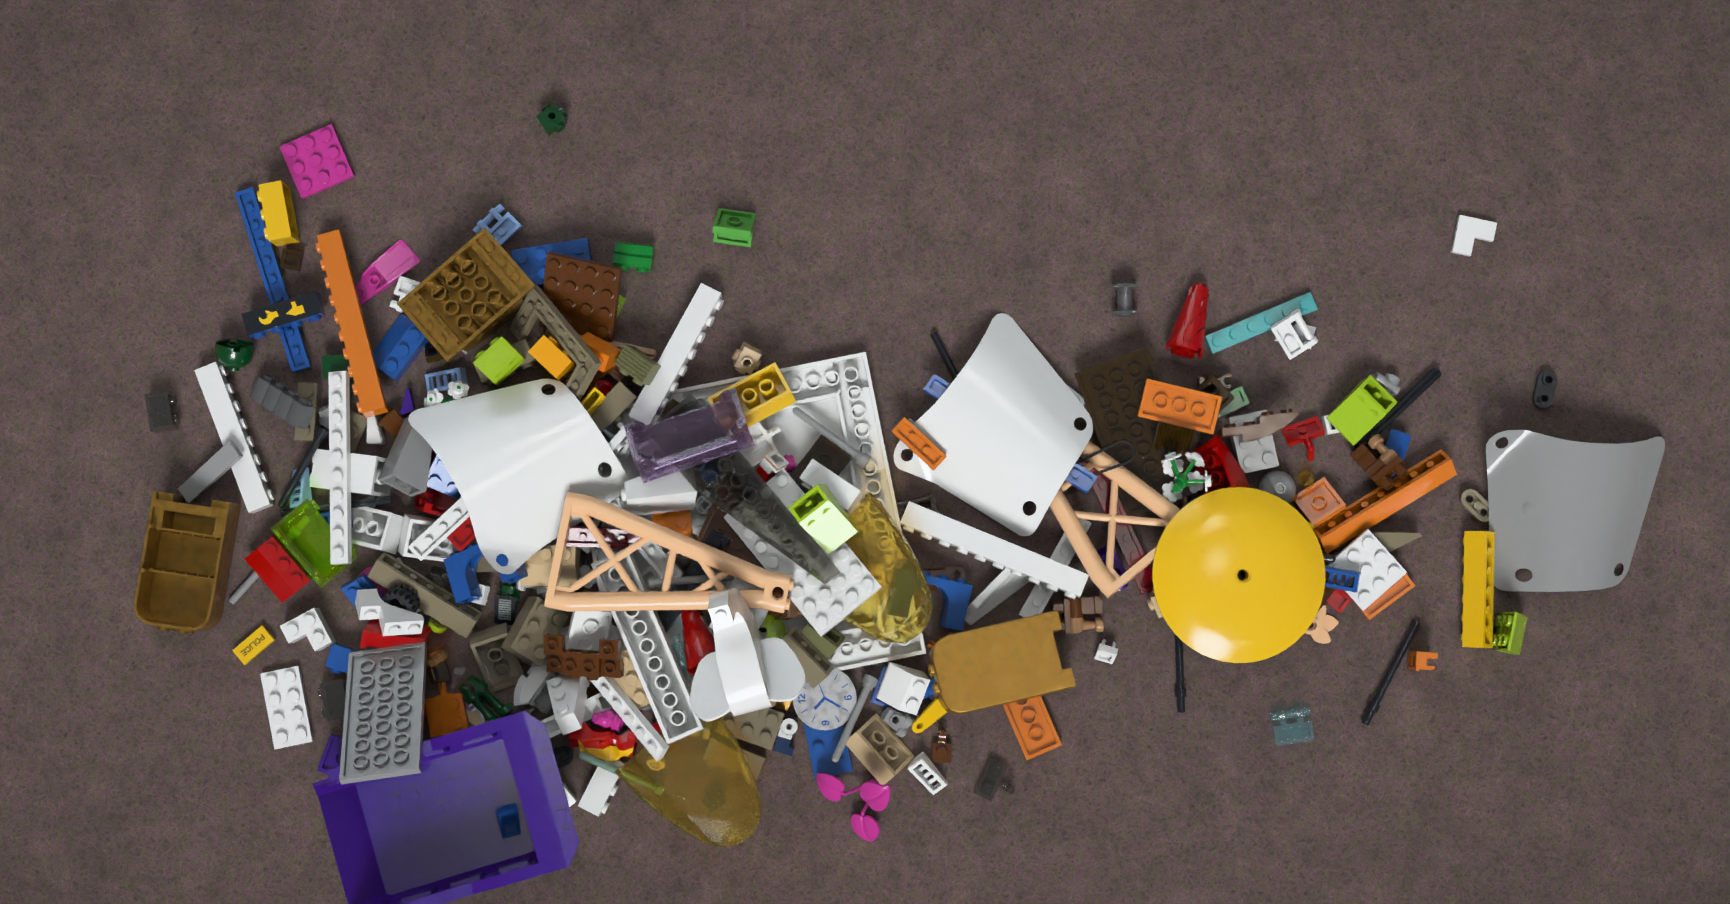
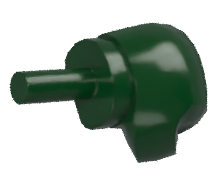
[500,583,520,602]

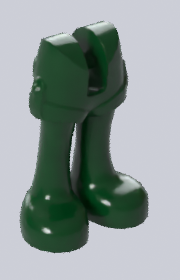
[458,675,515,722]

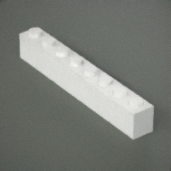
[628,283,724,430]
[194,362,275,513]

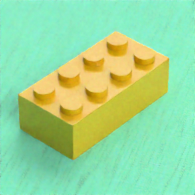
[707,362,796,438]

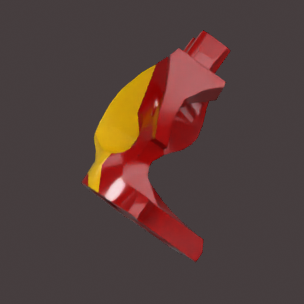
[569,709,643,762]

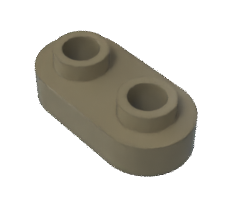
[1459,489,1490,522]

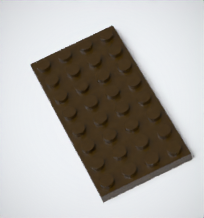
[1074,346,1200,516]

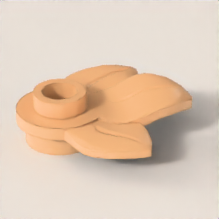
[1305,605,1339,644]

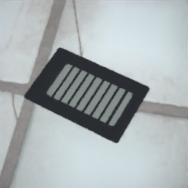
[494,595,516,625]

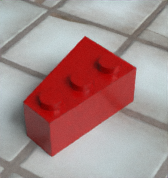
[360,619,432,649]

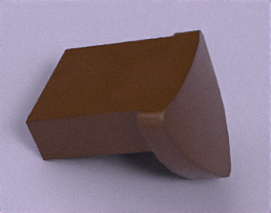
[377,406,404,438]

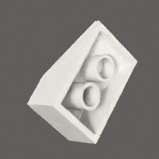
[351,507,404,554]
[398,514,459,562]

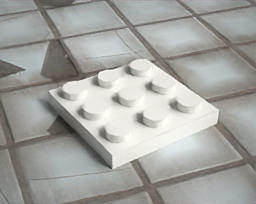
[1325,529,1407,611]

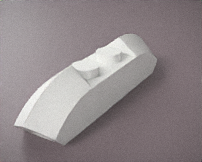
[514,626,569,706]

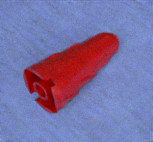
[1165,282,1209,359]
[681,610,716,676]

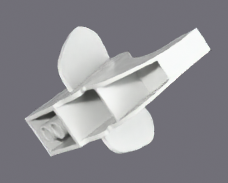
[690,588,806,722]

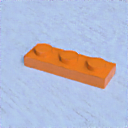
[891,417,947,471]

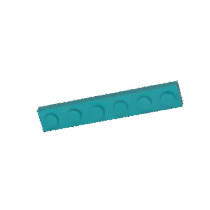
[1205,292,1318,354]

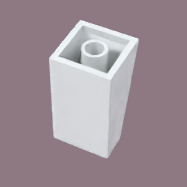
[309,449,391,497]
[619,457,697,516]

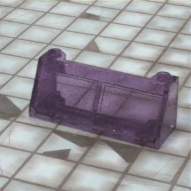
[624,388,755,483]

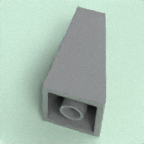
[378,417,432,497]

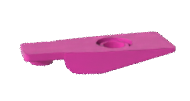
[356,240,420,306]

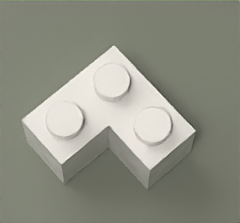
[280,608,337,651]

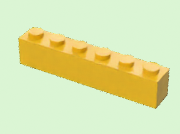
[1461,531,1495,648]

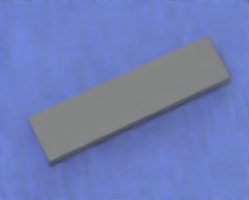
[178,441,243,504]

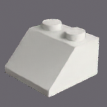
[876,662,930,715]

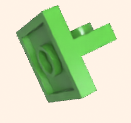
[712,208,756,247]

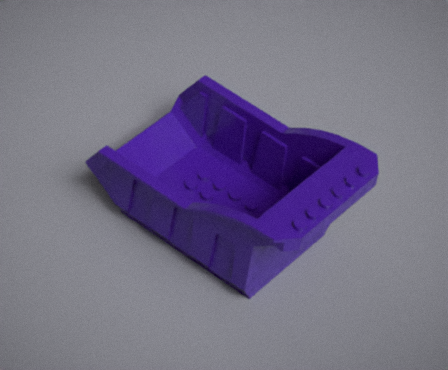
[312,711,579,904]

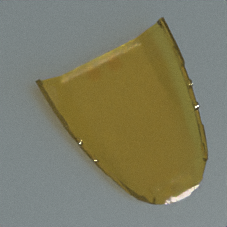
[844,492,933,643]
[615,717,762,847]

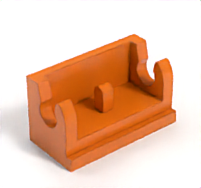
[1407,651,1438,671]

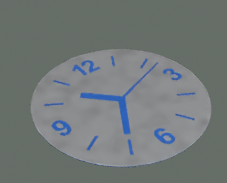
[793,668,857,730]

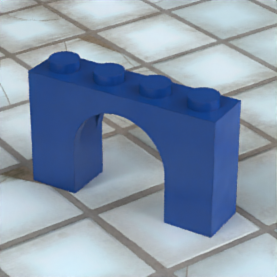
[443,544,528,604]
[885,566,973,631]

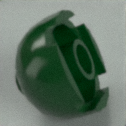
[215,339,254,371]

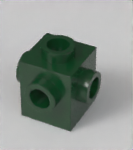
[536,104,568,136]

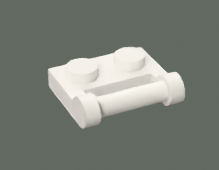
[1270,309,1318,360]

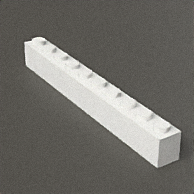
[900,501,1089,599]

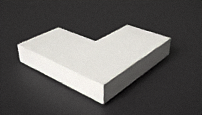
[1451,215,1497,257]

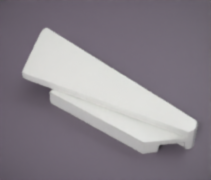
[965,568,1029,625]

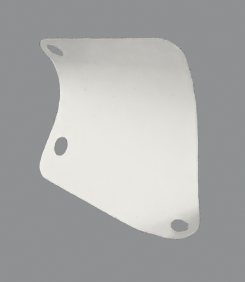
[893,313,1093,536]
[408,379,629,574]

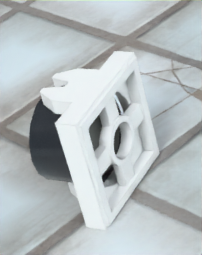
[601,422,642,464]

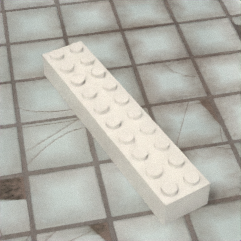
[591,550,706,744]

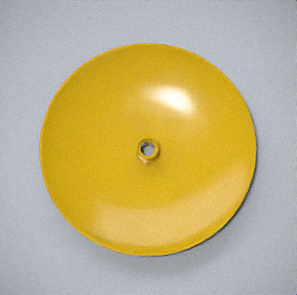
[1152,487,1325,663]

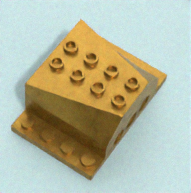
[397,228,536,362]

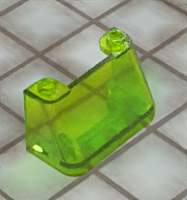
[270,499,358,588]

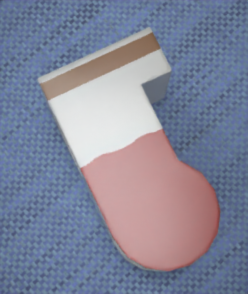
[754,450,789,486]

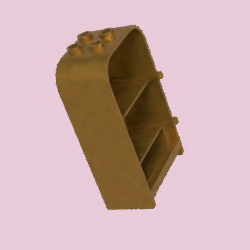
[134,491,241,634]
[928,610,1076,715]

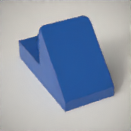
[495,803,521,839]

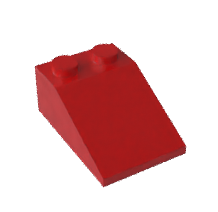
[1191,436,1249,494]

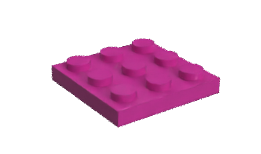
[280,124,355,199]

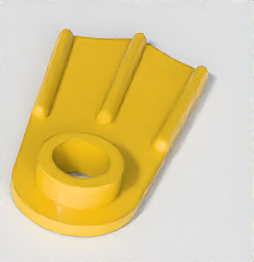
[911,697,947,733]

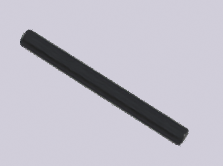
[1354,368,1441,449]

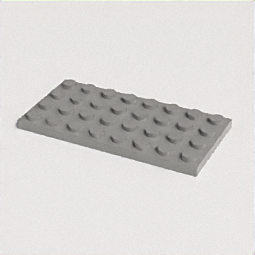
[339,642,427,784]

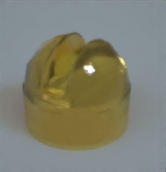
[1297,470,1315,486]

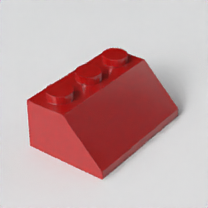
[244,534,312,602]

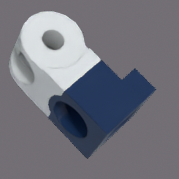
[773,718,798,756]

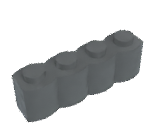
[249,374,316,429]

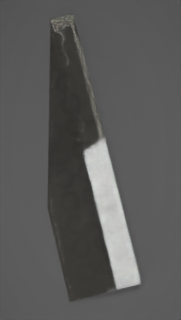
[646,394,840,585]

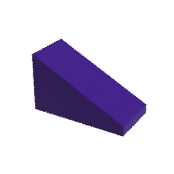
[400,388,416,415]

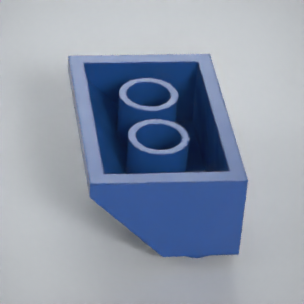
[373,313,429,382]

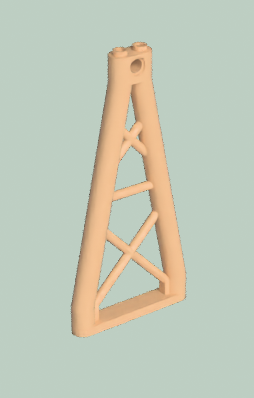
[1050,440,1180,599]
[544,491,795,613]

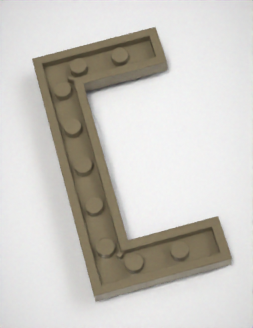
[509,285,602,401]

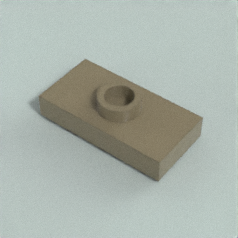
[350,411,367,453]

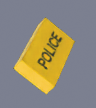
[232,625,275,665]

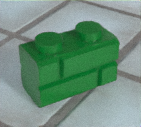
[613,242,655,273]

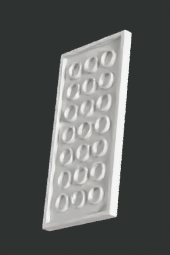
[724,469,882,637]

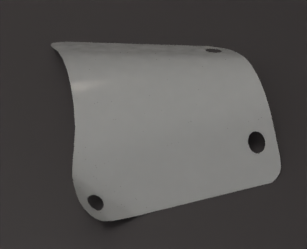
[1486,430,1665,592]

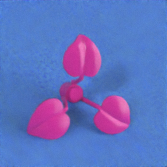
[816,772,891,842]

